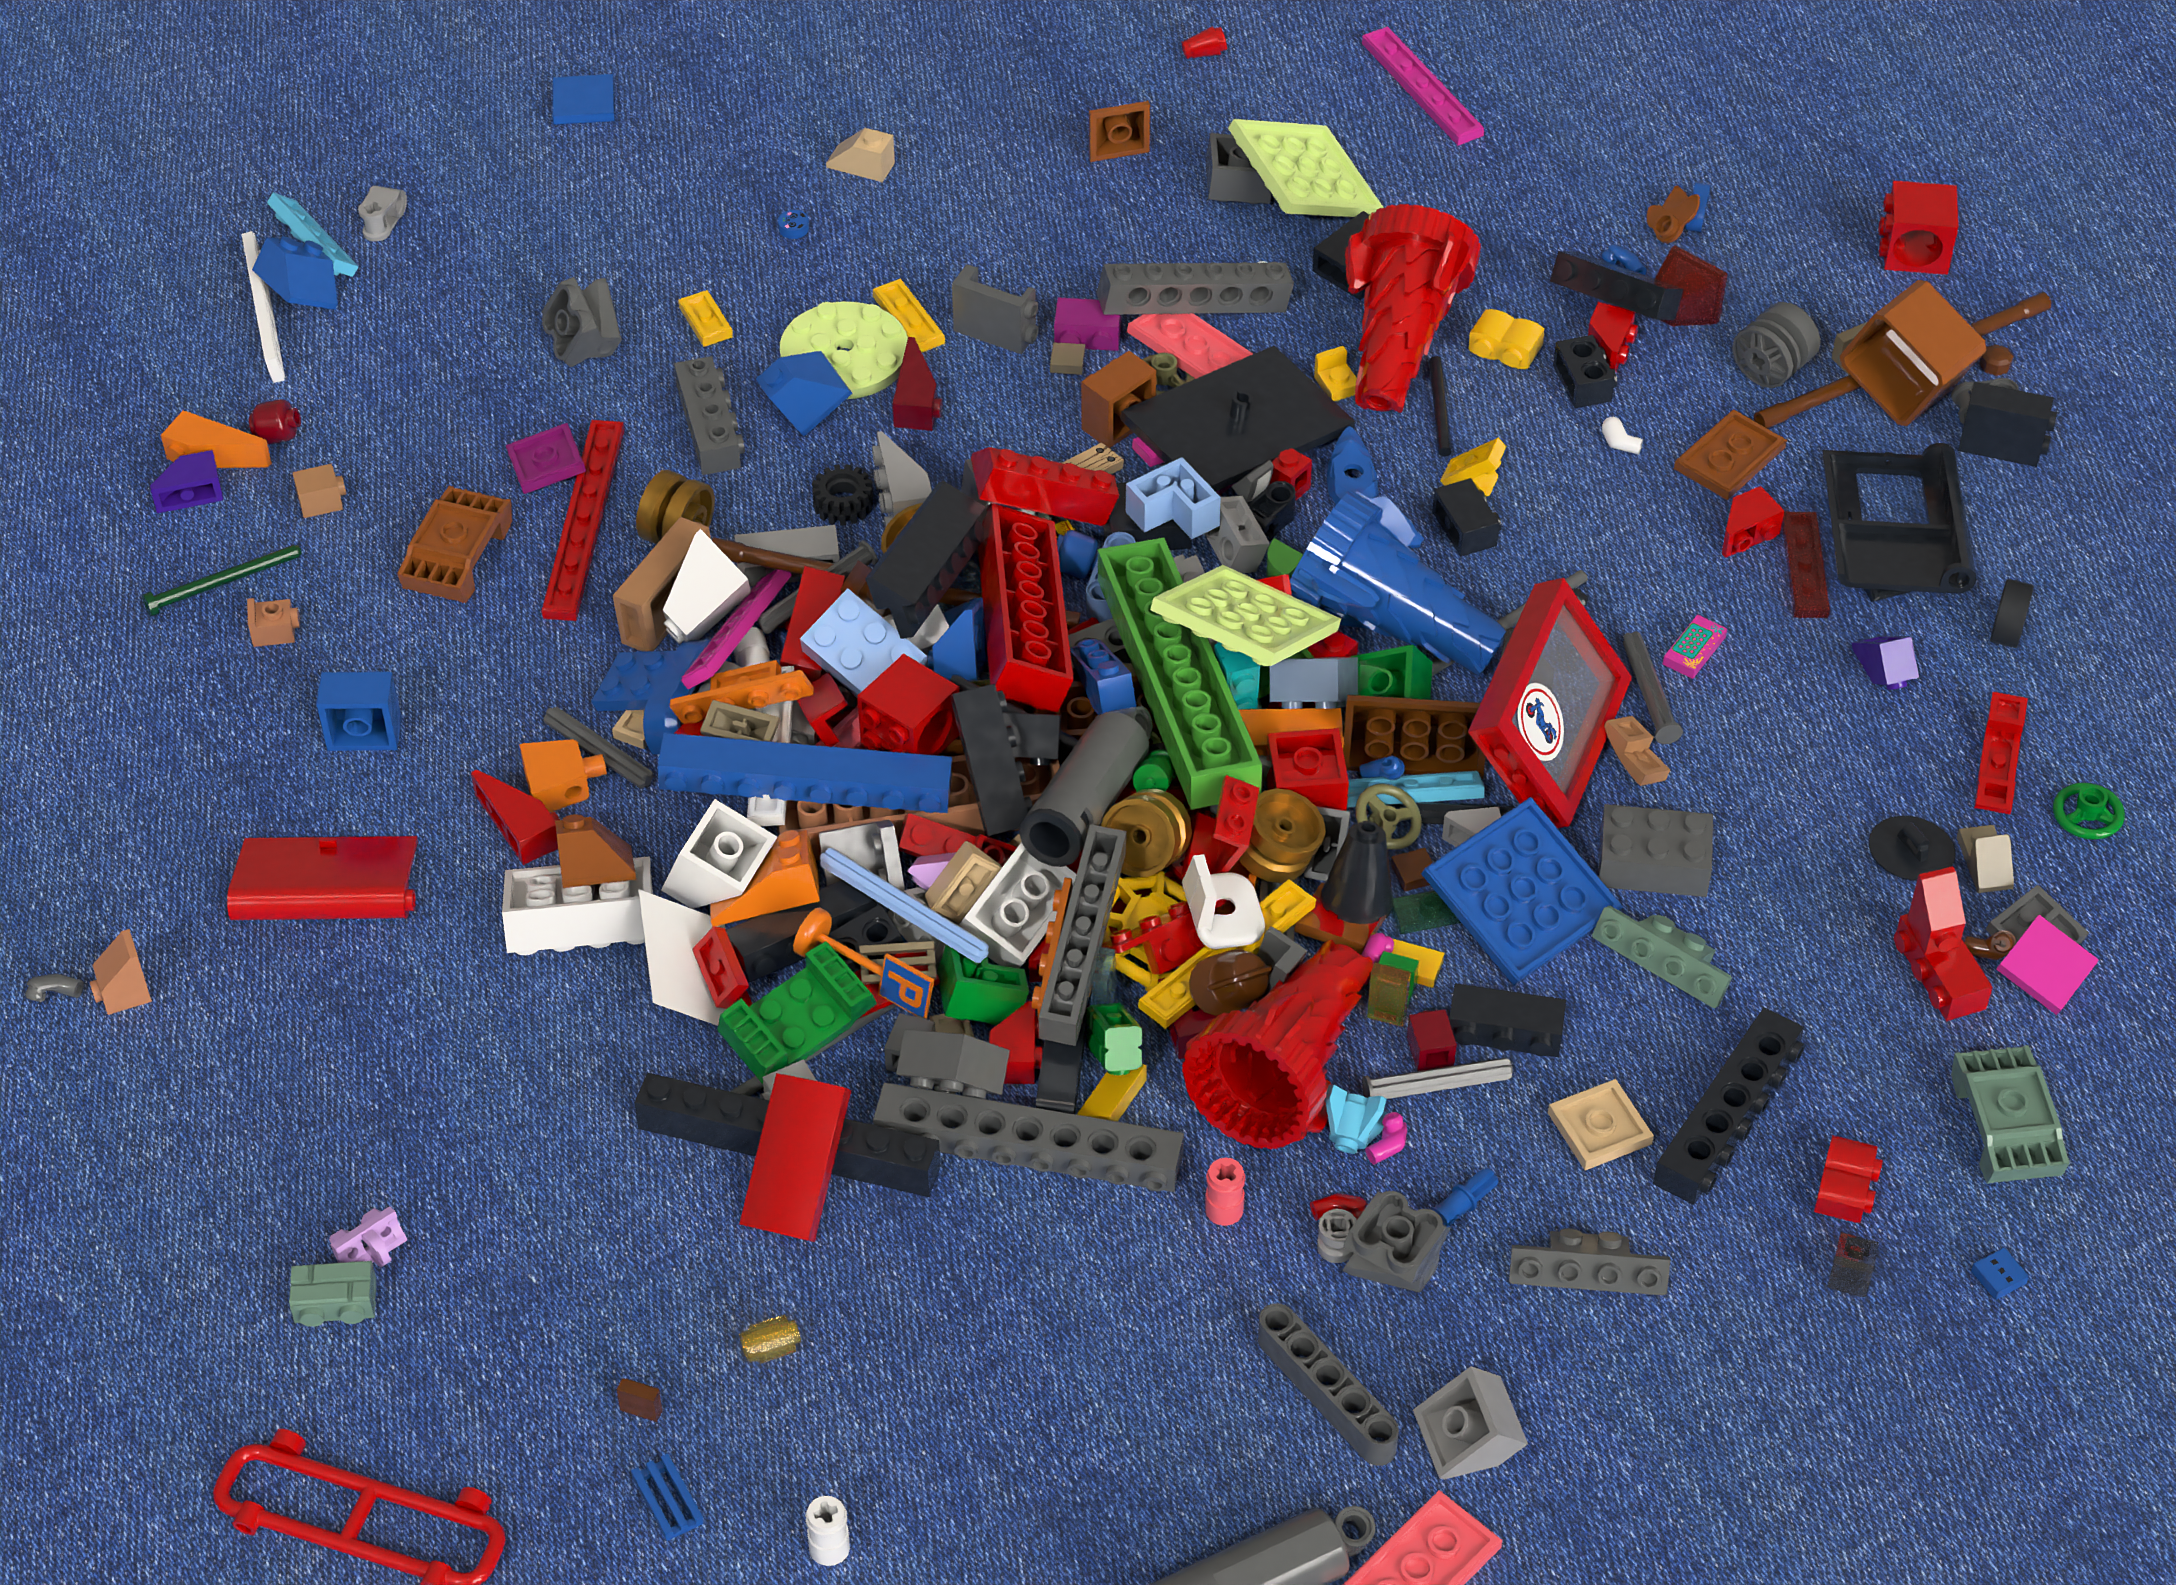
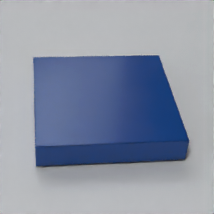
[553,74,615,125]

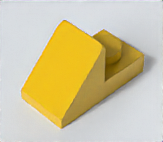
[1440,438,1506,497]

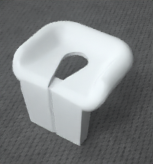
[1182,854,1265,950]

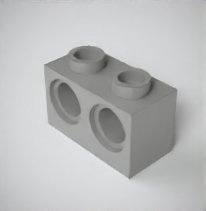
[1204,496,1270,573]

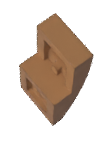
[1604,716,1670,786]

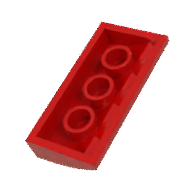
[739,1073,852,1242]

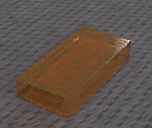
[1367,962,1411,1027]

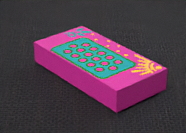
[1663,615,1727,679]

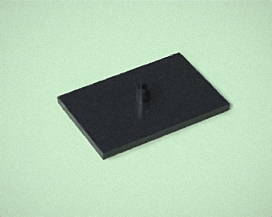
[1120,346,1356,492]

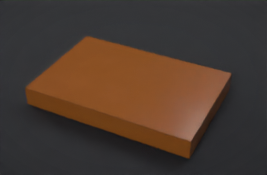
[1674,409,1787,500]

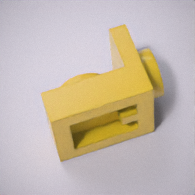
[1314,346,1357,402]

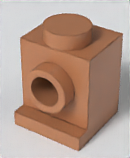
[247,598,300,647]

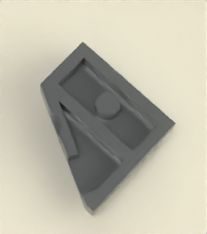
[1985,884,2089,944]

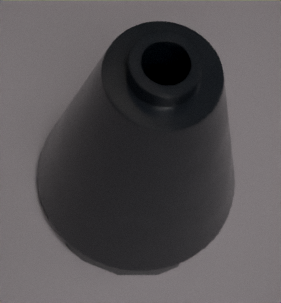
[1320,821,1393,924]

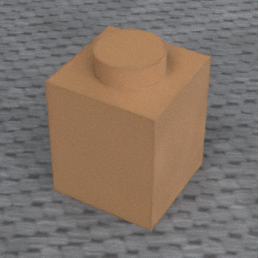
[292,463,347,518]

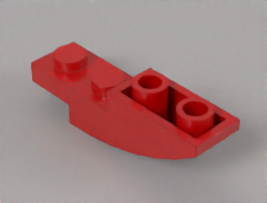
[897,813,1017,874]

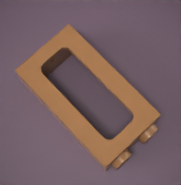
[613,517,711,652]

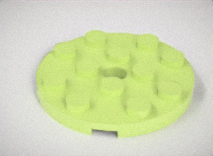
[780,302,908,399]

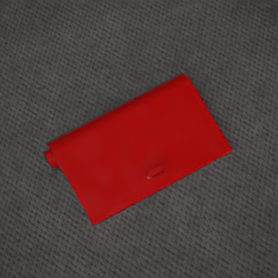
[227,836,418,920]

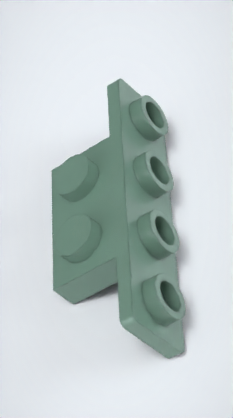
[1592,906,1732,1008]

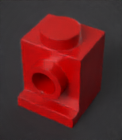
[1268,448,1312,500]

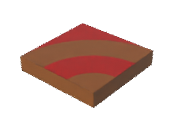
[1294,882,1386,955]

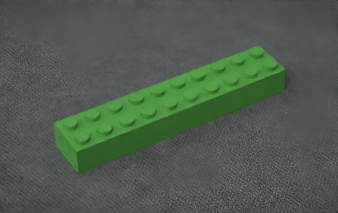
[1097,538,1262,809]

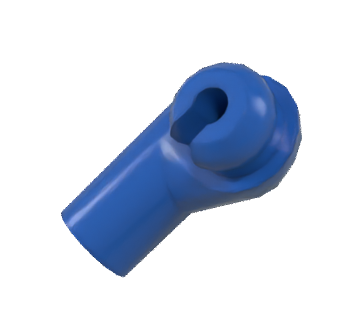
[1602,244,1647,275]
[1359,755,1405,781]

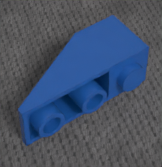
[1070,639,1136,715]

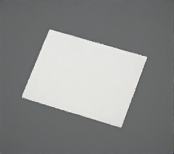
[638,889,726,1026]

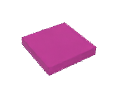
[1996,915,2099,1015]

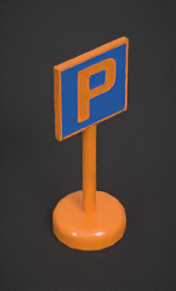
[793,907,934,1019]

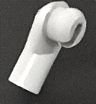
[1602,417,1643,455]

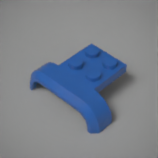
[591,640,732,754]

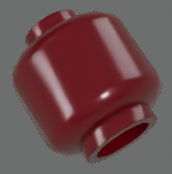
[249,399,301,445]

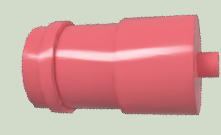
[1205,1158,1245,1226]

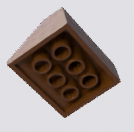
[1343,695,1486,779]

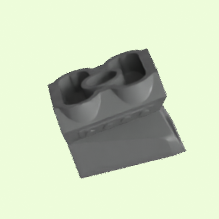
[542,277,622,368]
[1342,1191,1451,1293]

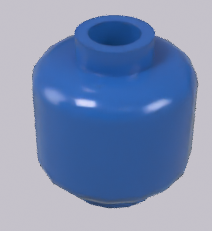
[1057,530,1098,579]

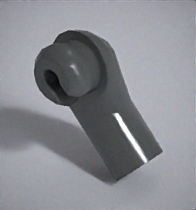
[25,973,84,1002]

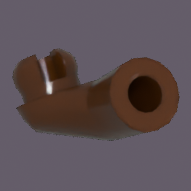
[1965,930,2016,960]

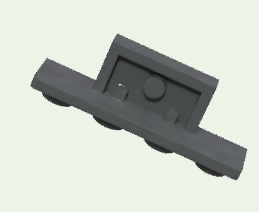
[1509,1228,1671,1295]

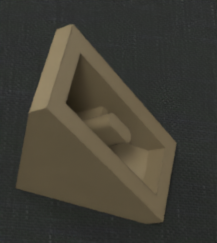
[700,700,780,742]

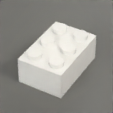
[958,842,1077,969]

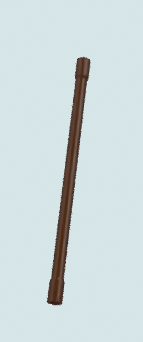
[1754,292,2051,429]
[712,537,1081,630]

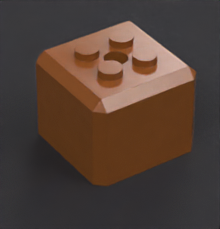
[1839,280,1987,426]

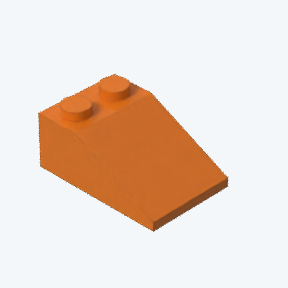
[710,830,820,927]

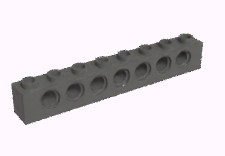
[873,1082,1184,1192]

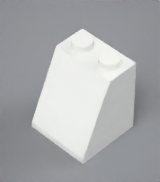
[663,529,751,644]
[661,799,777,909]

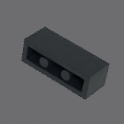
[1449,983,1567,1057]

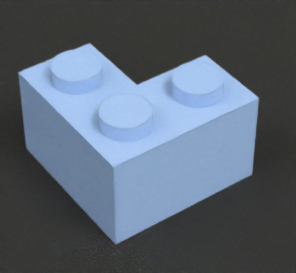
[1126,457,1221,539]

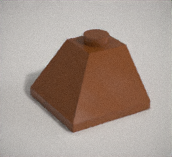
[1089,101,1150,162]
[555,814,636,888]

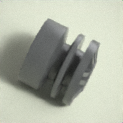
[1732,301,1821,388]

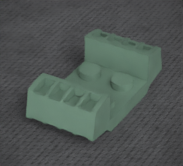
[1951,1045,2069,1184]

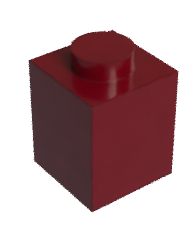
[1407,1009,1457,1071]

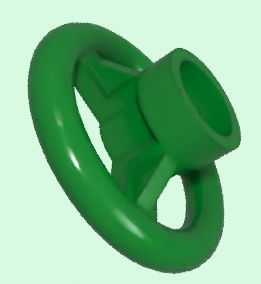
[2053,783,2125,840]

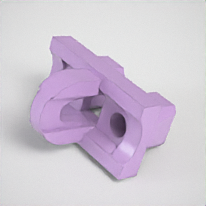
[329,1206,407,1267]

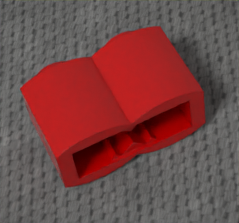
[1814,1135,1883,1224]

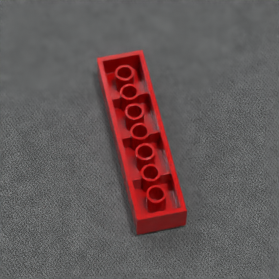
[978,503,1074,713]

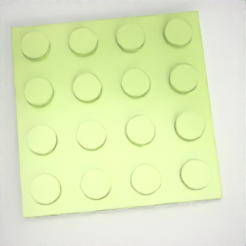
[1228,119,1384,217]
[1150,565,1341,666]

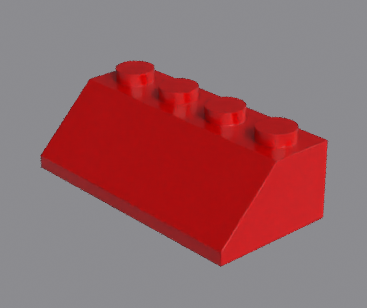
[971,447,1119,526]

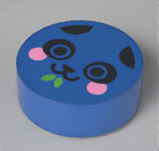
[778,210,809,239]

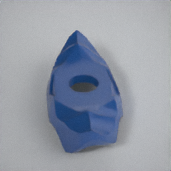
[1327,426,1379,505]

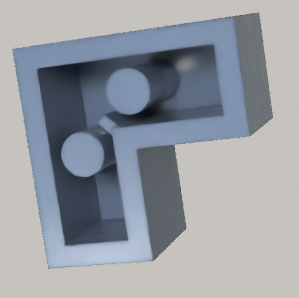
[1270,657,1358,709]

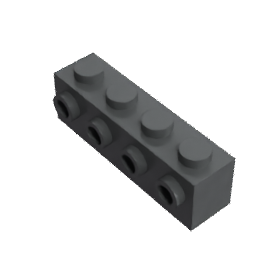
[674,356,745,475]

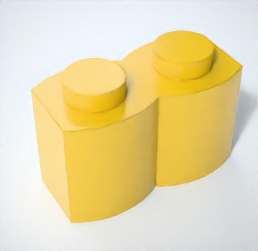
[1469,309,1544,369]

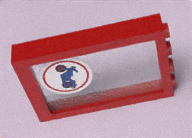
[1468,578,1632,828]

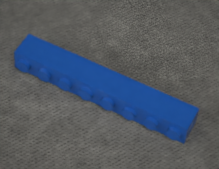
[658,733,952,813]

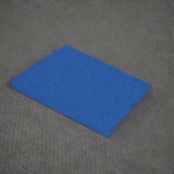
[1421,797,1623,986]

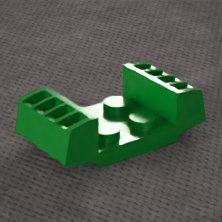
[717,941,877,1085]

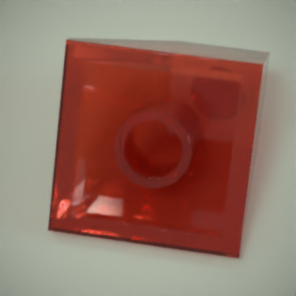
[1655,245,1728,326]

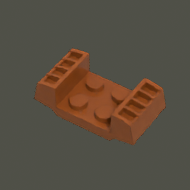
[397,485,512,604]

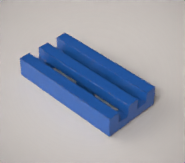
[631,1453,704,1541]

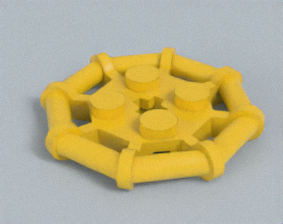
[1102,871,1187,992]

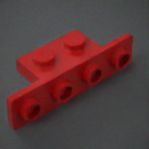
[1101,899,1230,974]

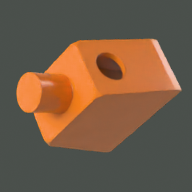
[519,739,607,812]

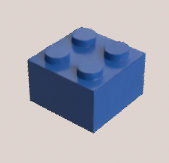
[316,671,402,751]

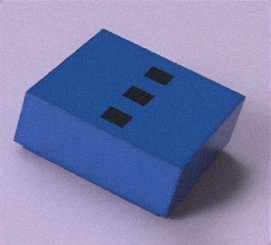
[1971,1247,2029,1300]

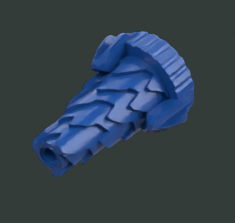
[1290,491,1506,676]

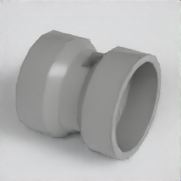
[1317,1209,1357,1263]

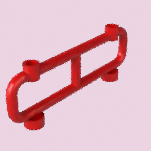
[213,1429,506,1585]

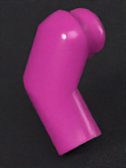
[1365,1112,1407,1165]

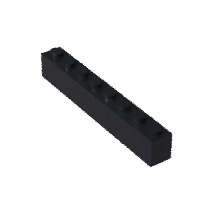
[634,1072,941,1197]

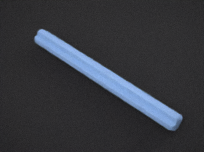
[820,848,989,963]

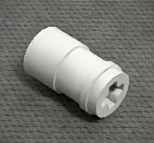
[733,627,770,667]
[806,1496,850,1566]

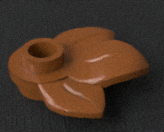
[1647,185,1700,244]

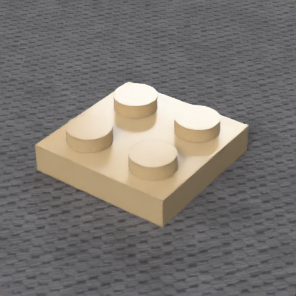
[1548,1079,1654,1170]

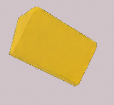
[1076,1064,1147,1122]

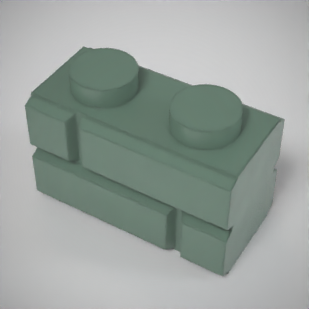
[289,1261,377,1327]

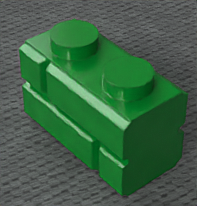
[1086,1003,1142,1075]

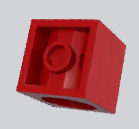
[1878,180,1958,275]
[857,653,959,756]
[1265,728,1349,811]

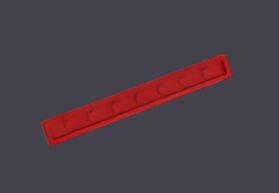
[542,420,625,621]

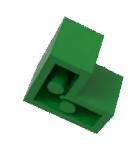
[937,945,1029,1026]

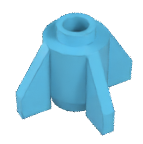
[1325,1085,1388,1154]

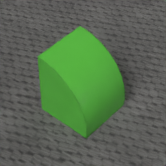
[1266,538,1303,579]

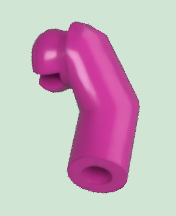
[1361,933,1394,985]

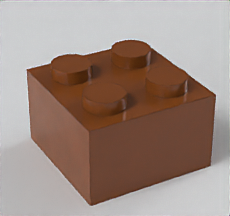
[1081,351,1156,448]

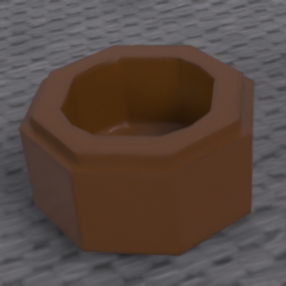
[1979,344,2014,376]

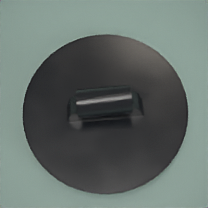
[1869,816,1955,881]

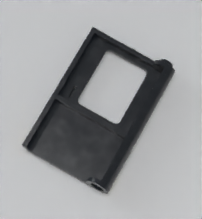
[1822,443,1976,594]

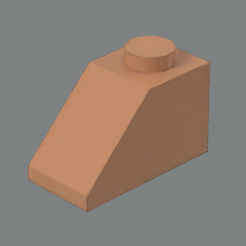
[90,929,152,1015]

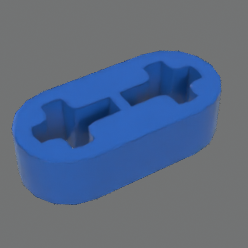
[1686,182,1711,232]

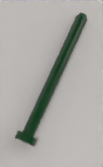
[142,545,302,617]

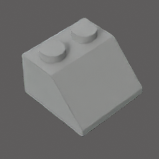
[1413,1366,1528,1480]

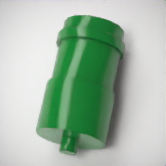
[1133,749,1177,792]

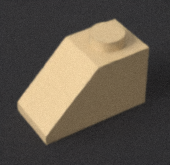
[826,128,895,182]

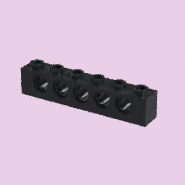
[1653,1007,1805,1205]

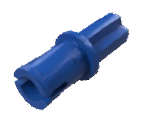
[1431,1168,1499,1227]

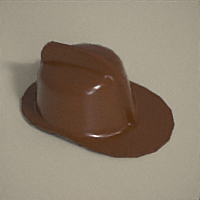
[1189,949,1273,1016]

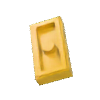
[678,290,733,347]

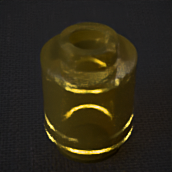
[739,1314,801,1364]

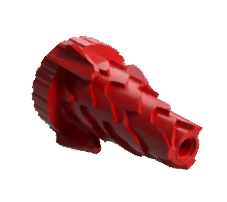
[1345,204,1481,413]
[1182,939,1373,1149]

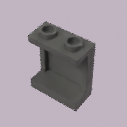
[952,264,1039,355]

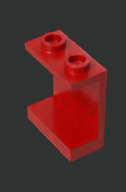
[1181,775,1260,878]

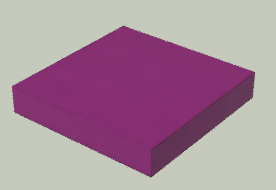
[506,423,586,494]

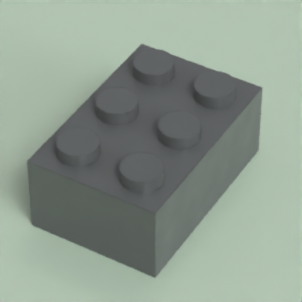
[1598,804,1713,897]

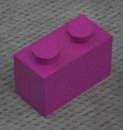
[1054,297,1121,351]

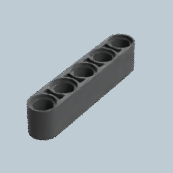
[1258,1303,1399,1466]

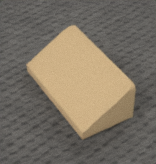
[925,841,1002,923]

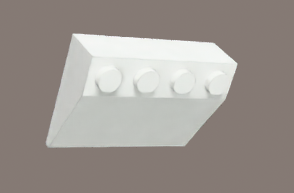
[502,856,653,955]

